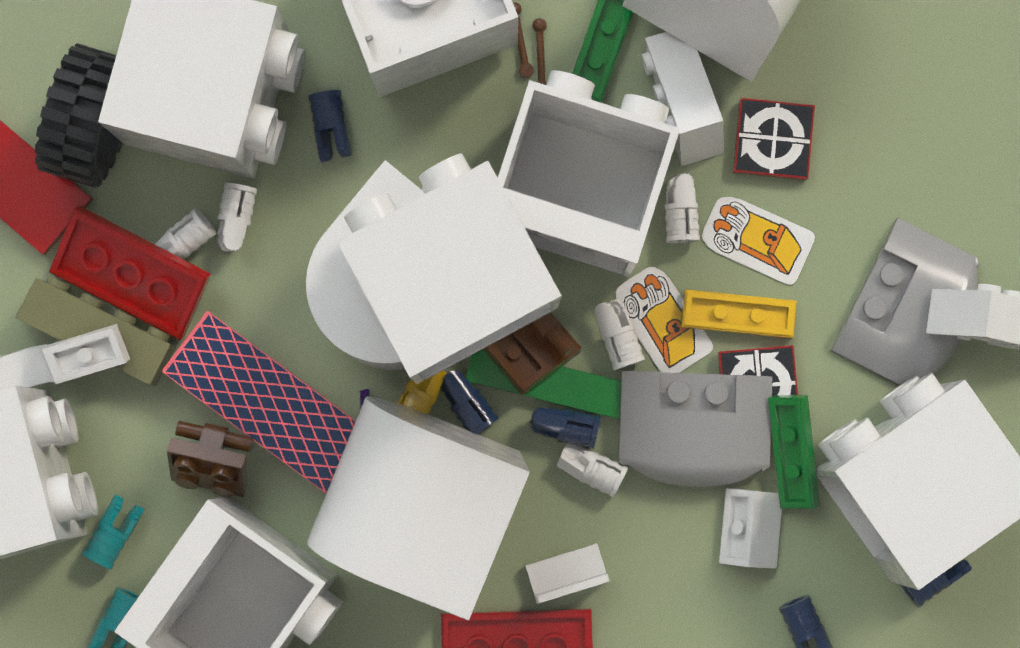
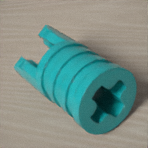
[82,494,144,570]
[88,587,140,648]

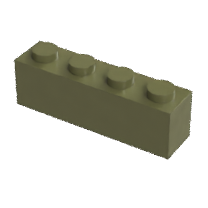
[15,276,176,386]

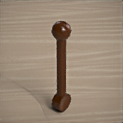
[513,2,534,78]
[532,18,547,85]

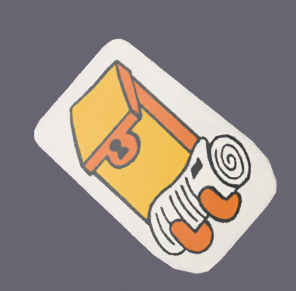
[702,197,815,285]
[616,267,713,373]

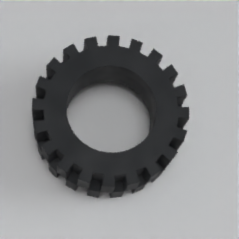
[34,43,123,188]

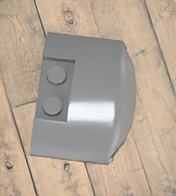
[831,218,979,385]
[619,371,772,487]

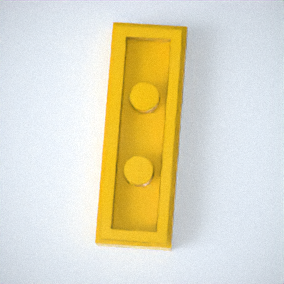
[681,289,797,339]

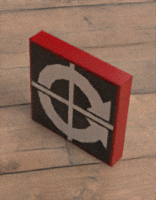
[733,98,815,180]
[718,345,798,396]

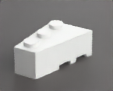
[641,32,724,167]
[926,284,1020,350]

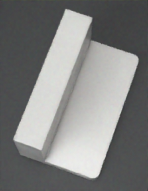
[719,488,782,569]
[525,543,610,604]

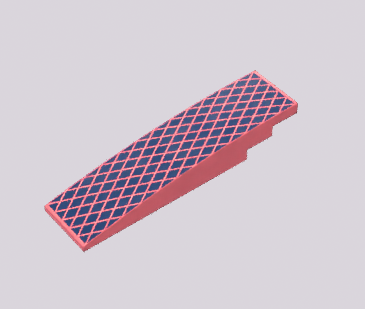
[162,311,356,493]

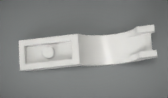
[0,324,130,389]

